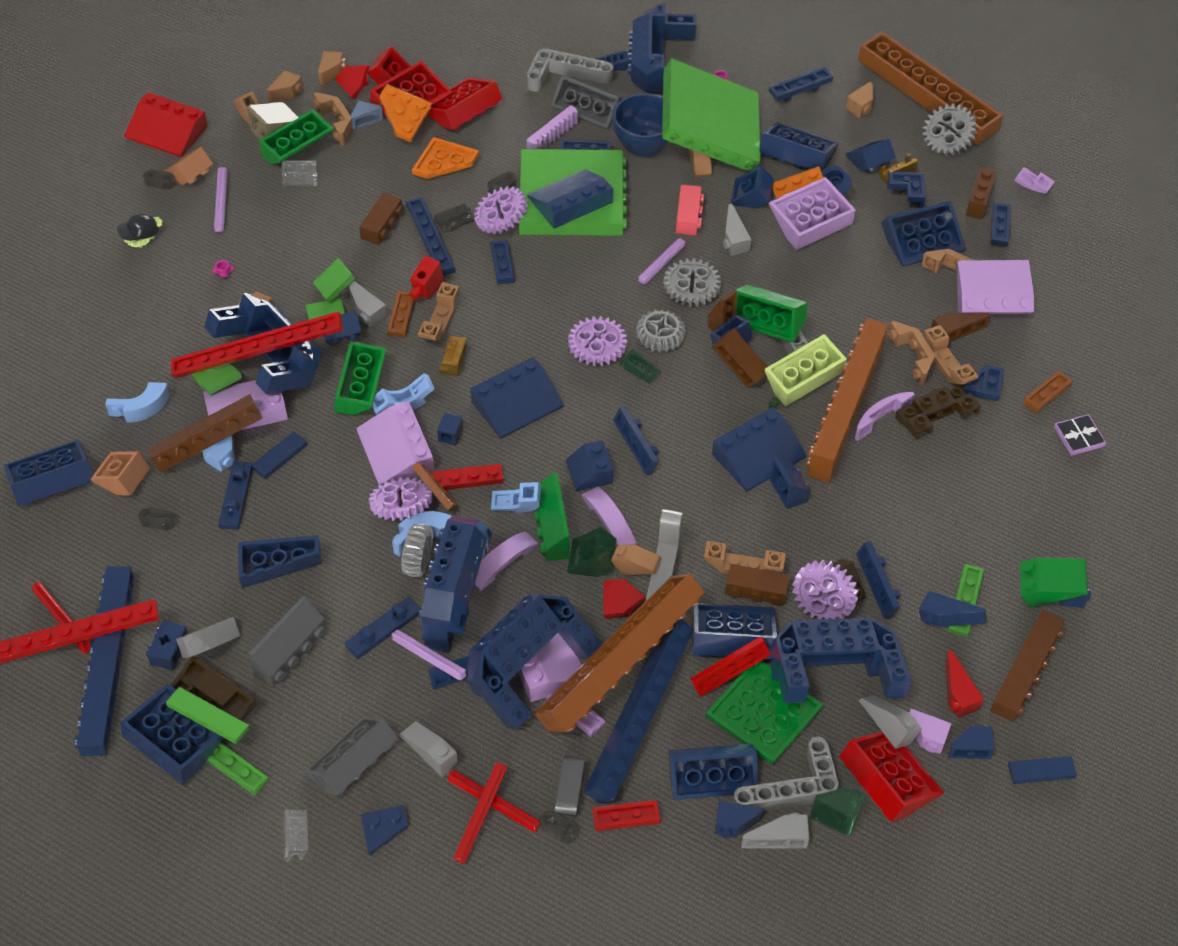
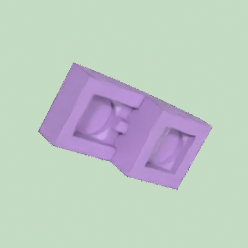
[1014,167,1055,193]

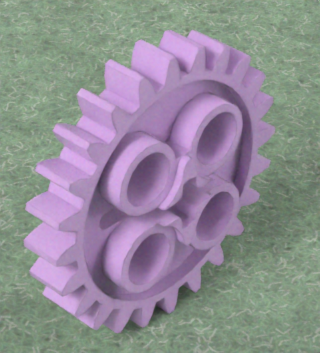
[474,186,528,234]
[568,316,627,366]
[369,477,433,521]
[792,560,858,620]

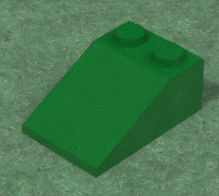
[1020,558,1088,608]

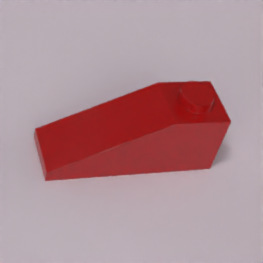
[945,650,984,718]

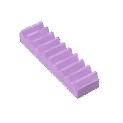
[526,105,578,149]

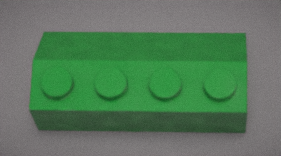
[259,109,334,164]
[735,284,808,342]
[334,341,386,415]
[534,473,569,562]

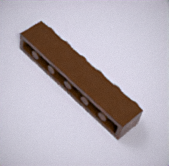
[148,394,263,473]
[990,609,1065,722]

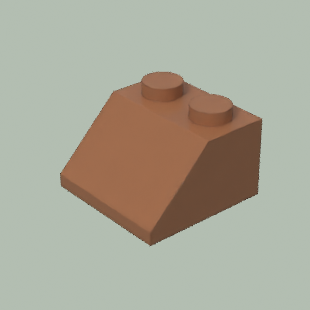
[164,147,213,185]
[91,452,150,495]

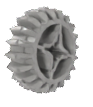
[636,309,685,353]
[401,524,434,577]

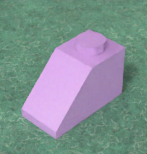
[910,709,951,754]

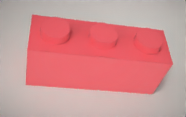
[676,185,704,235]

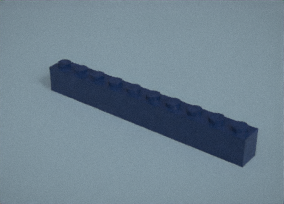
[74,566,135,756]
[583,619,694,803]

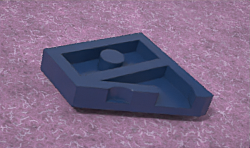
[964,365,1004,401]
[361,805,408,856]

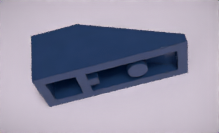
[919,591,987,627]

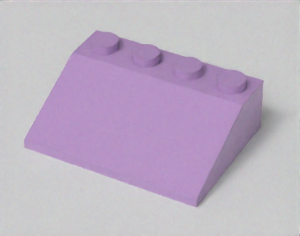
[769,177,856,250]
[957,260,1034,314]
[203,380,288,430]
[356,401,434,486]
[517,633,581,702]

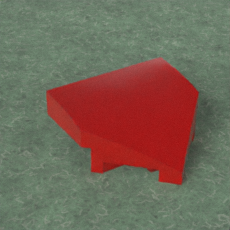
[335,65,370,99]
[603,579,646,619]

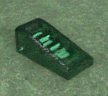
[619,349,661,384]

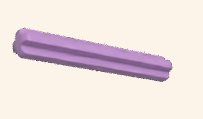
[638,238,685,285]

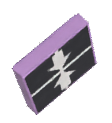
[1054,414,1106,456]

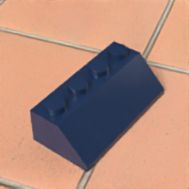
[668,744,758,800]

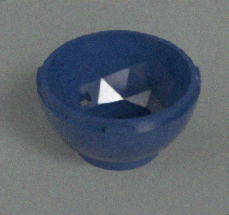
[611,94,669,156]

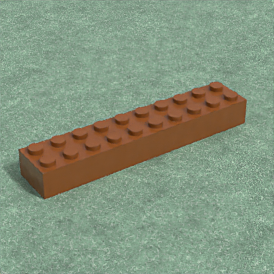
[858,32,1003,145]
[806,318,888,483]
[534,574,705,732]

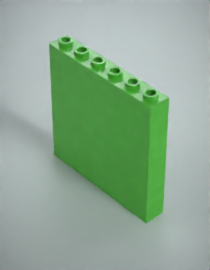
[662,58,760,172]
[519,149,627,236]

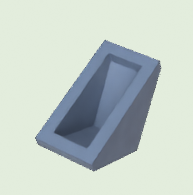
[350,101,383,131]

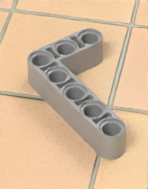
[527,49,613,92]
[645,509,683,602]
[733,737,838,812]

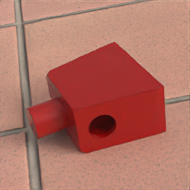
[409,255,444,300]

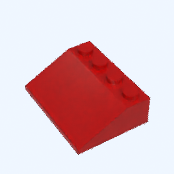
[370,60,453,117]
[427,77,502,130]
[124,92,208,157]
[839,731,944,822]

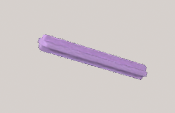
[214,167,228,233]
[391,630,467,680]

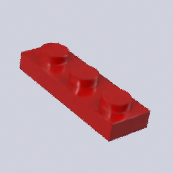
[592,800,660,831]

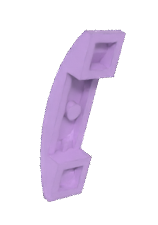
[855,392,915,441]
[581,487,637,548]
[474,532,539,591]

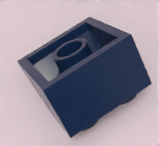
[845,139,896,172]
[731,166,774,209]
[566,440,613,491]
[770,457,810,509]

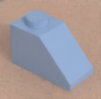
[202,434,235,472]

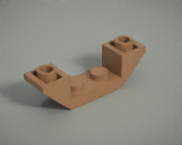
[313,92,353,146]
[921,249,972,273]
[418,282,459,341]
[888,321,935,386]
[924,325,978,384]
[704,541,786,574]

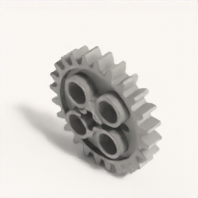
[922,103,977,157]
[663,258,721,307]

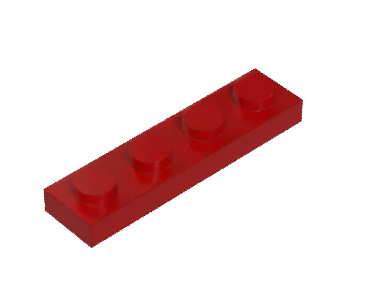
[431,463,504,490]
[690,636,771,697]

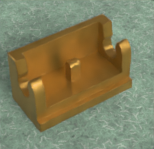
[878,154,918,184]
[439,336,467,376]

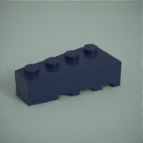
[238,535,322,588]

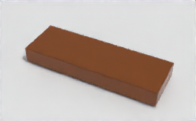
[387,291,415,337]
[1023,371,1073,414]
[412,462,458,512]

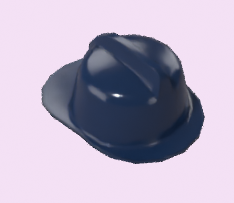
[821,165,852,195]

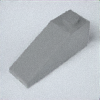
[723,204,751,256]
[347,281,387,328]
[176,617,241,658]
[859,695,922,749]
[400,721,458,777]
[741,813,809,848]

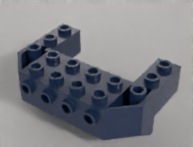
[628,3,696,93]
[204,293,322,394]
[419,516,493,653]
[467,594,602,729]
[770,618,912,703]

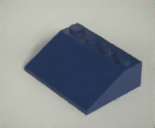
[760,123,839,172]
[527,169,613,229]
[881,201,966,266]
[470,357,564,439]
[712,407,807,492]
[4,440,93,506]
[693,603,777,660]
[120,683,224,785]

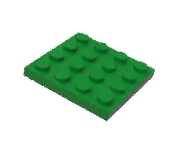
[705,661,823,766]

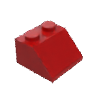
[367,46,411,85]

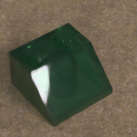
[567,527,617,577]
[810,787,866,837]

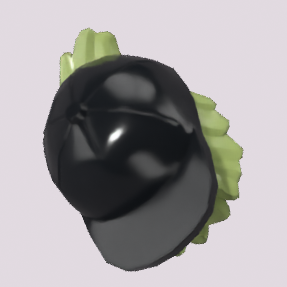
[117,214,163,248]

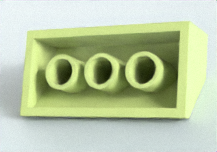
[765,334,847,406]

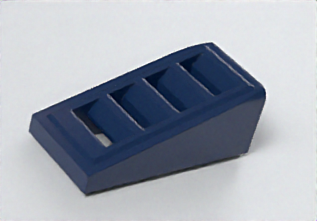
[595,51,628,71]

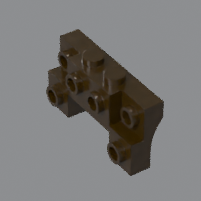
[895,385,981,439]
[170,656,257,722]

